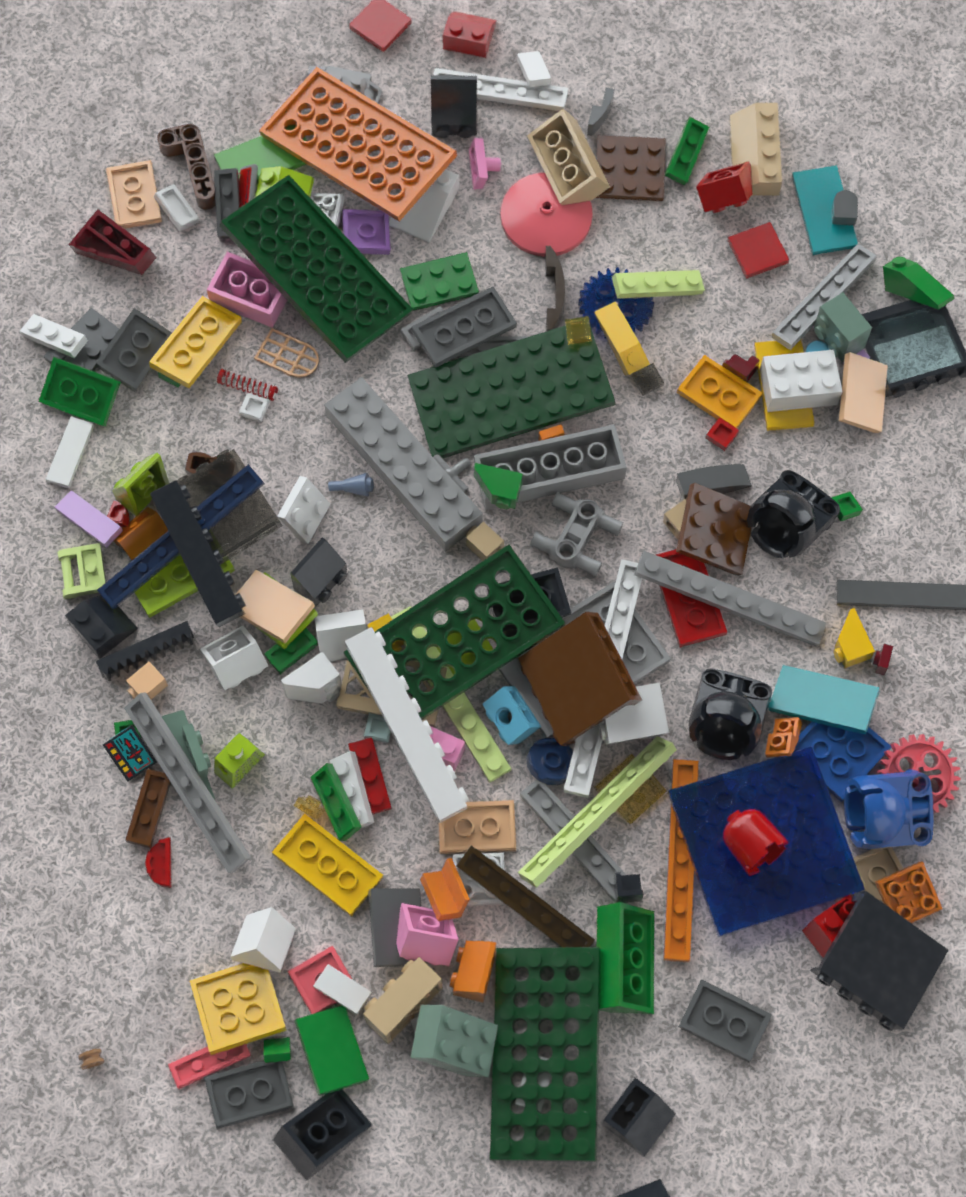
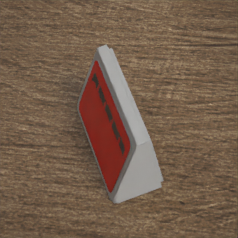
[239,164,258,208]

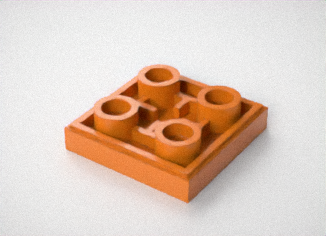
[875,861,943,923]

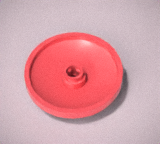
[501,172,593,257]

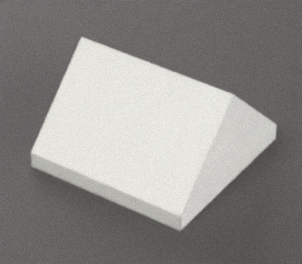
[315,609,366,662]
[230,907,296,973]

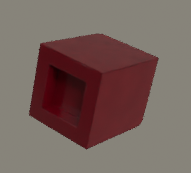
[722,354,760,382]

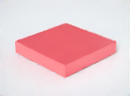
[288,946,352,1014]

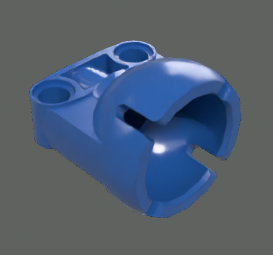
[844,769,934,849]

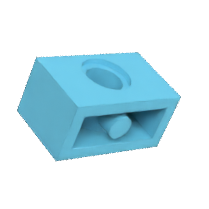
[482,686,541,745]

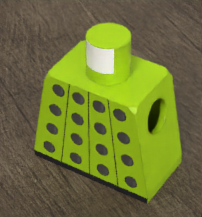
[214,733,265,789]

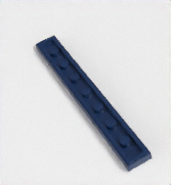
[97,464,265,610]

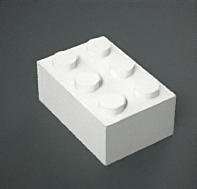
[760,350,843,412]

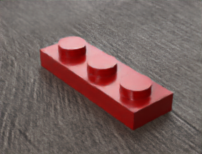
[348,737,392,815]

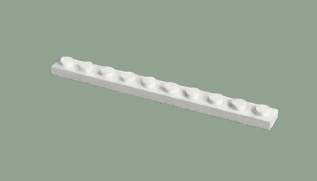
[564,559,642,798]

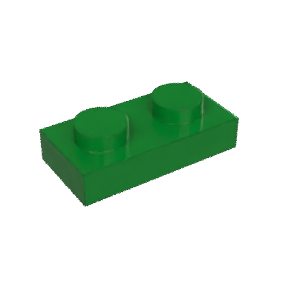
[264,628,318,675]

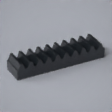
[96,621,194,681]

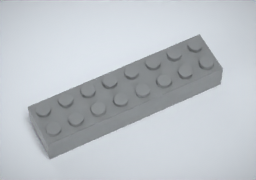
[324,377,483,552]

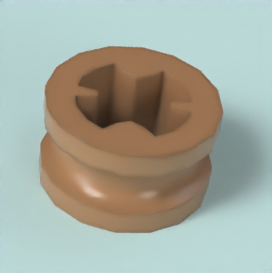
[78,1049,105,1070]

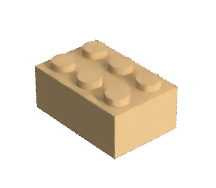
[363,957,443,1044]

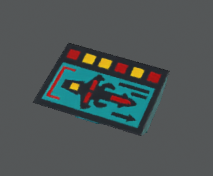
[103,725,157,782]

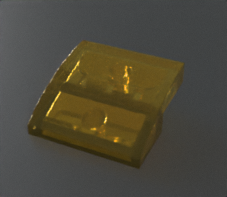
[593,754,667,824]

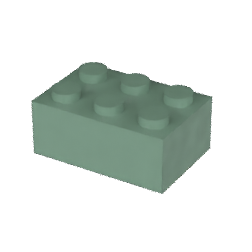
[410,1005,498,1077]

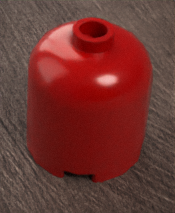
[723,809,789,876]

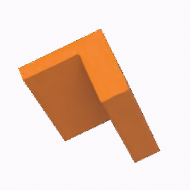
[114,507,168,560]
[420,858,470,921]

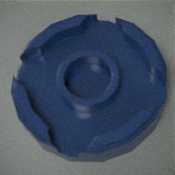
[526,738,573,785]

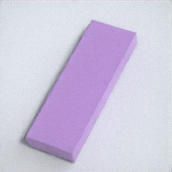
[55,490,123,548]

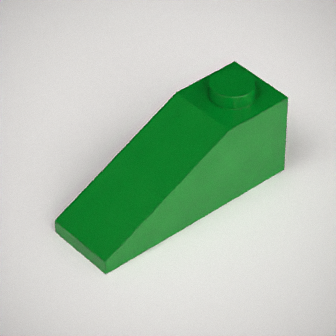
[883,256,954,309]

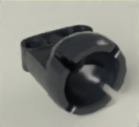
[747,470,840,558]
[688,668,772,760]

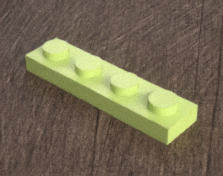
[612,270,705,298]

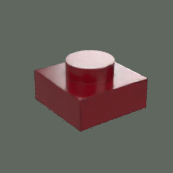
[872,643,894,676]

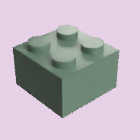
[814,292,872,363]

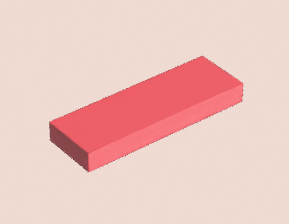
[168,1044,251,1089]

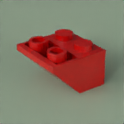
[802,894,855,958]

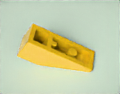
[594,301,650,376]

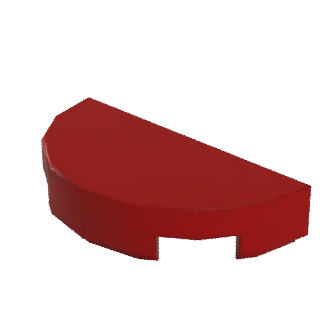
[145,837,172,888]

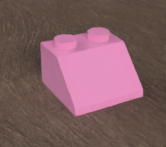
[396,903,458,966]

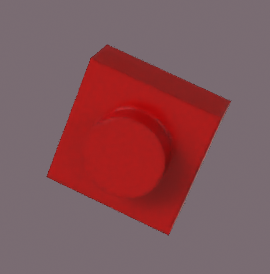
[705,417,739,451]

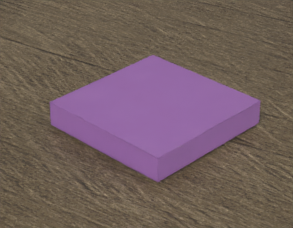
[342,209,391,255]

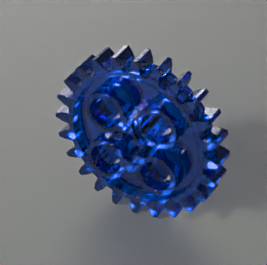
[578,267,654,339]

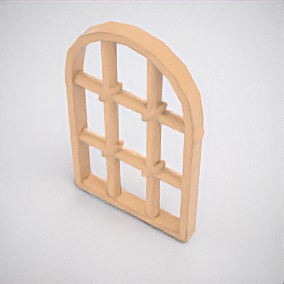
[254,328,319,378]

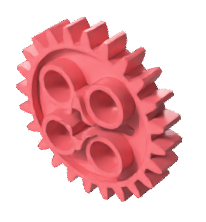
[877,734,961,813]

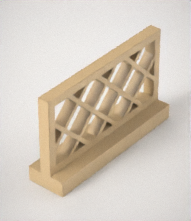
[336,660,447,728]

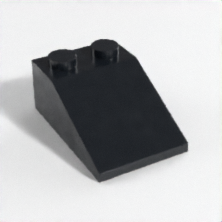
[431,75,477,138]
[486,567,572,637]
[273,1089,373,1181]

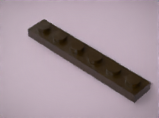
[456,845,595,947]

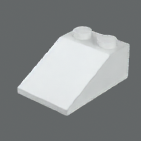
[389,159,459,243]

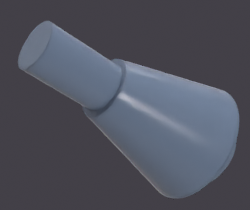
[328,473,374,497]

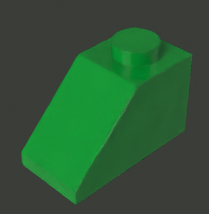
[474,463,523,510]

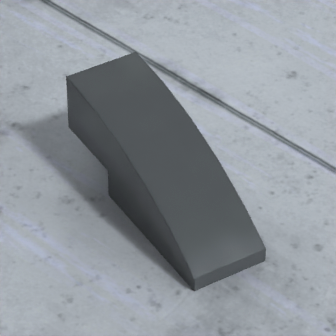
[676,464,752,500]

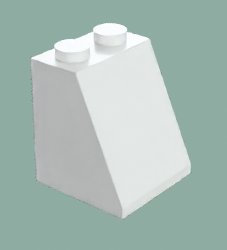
[599,683,669,745]

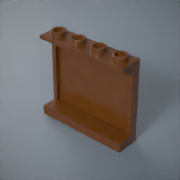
[518,612,642,746]

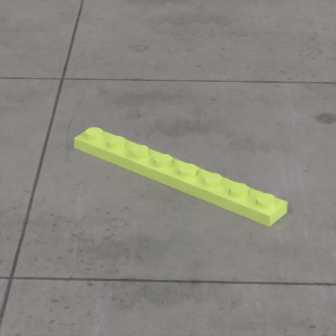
[391,606,511,783]
[518,736,677,887]

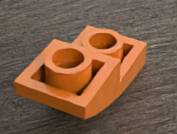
[765,717,802,757]

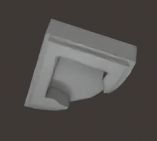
[360,78,382,103]

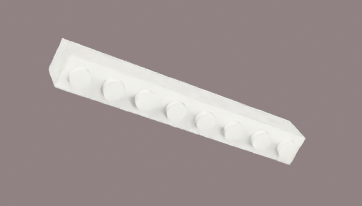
[345,627,469,823]

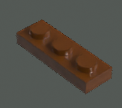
[125,769,171,848]

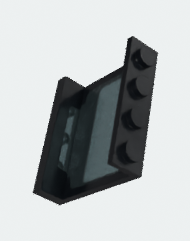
[862,300,966,398]

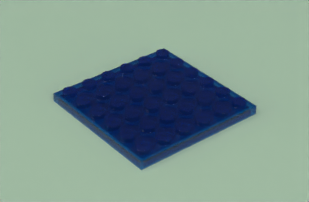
[668,746,865,937]

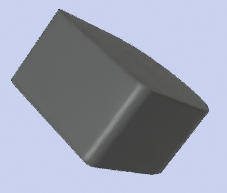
[832,190,858,225]

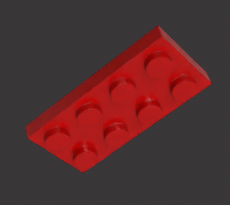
[656,549,727,647]

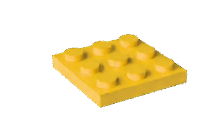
[190,963,287,1055]

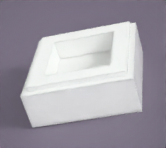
[239,393,270,423]

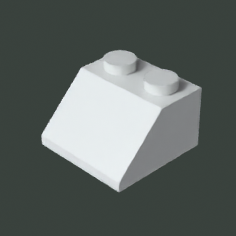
[200,626,268,690]
[281,652,342,704]

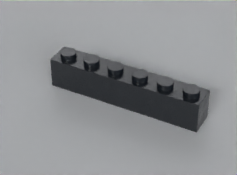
[150,480,246,627]

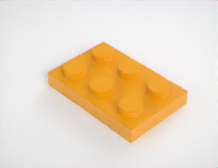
[677,355,763,428]

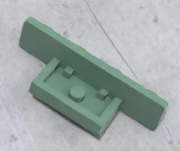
[161,710,215,800]

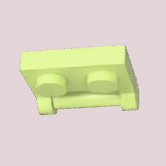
[57,543,106,599]

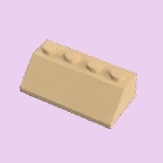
[730,103,782,196]
[527,109,610,205]

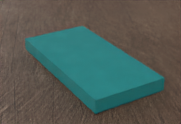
[792,165,858,255]
[768,665,880,734]

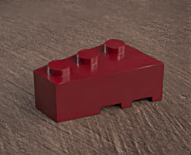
[68,209,157,275]

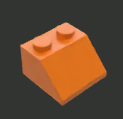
[449,941,496,1003]

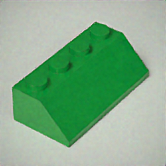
[596,902,654,1014]

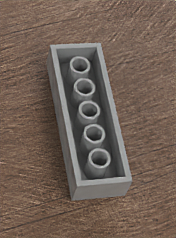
[474,424,627,510]

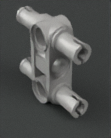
[530,492,624,577]

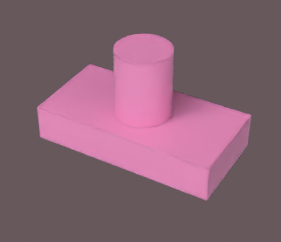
[469,138,501,190]

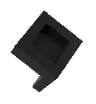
[614,871,644,903]

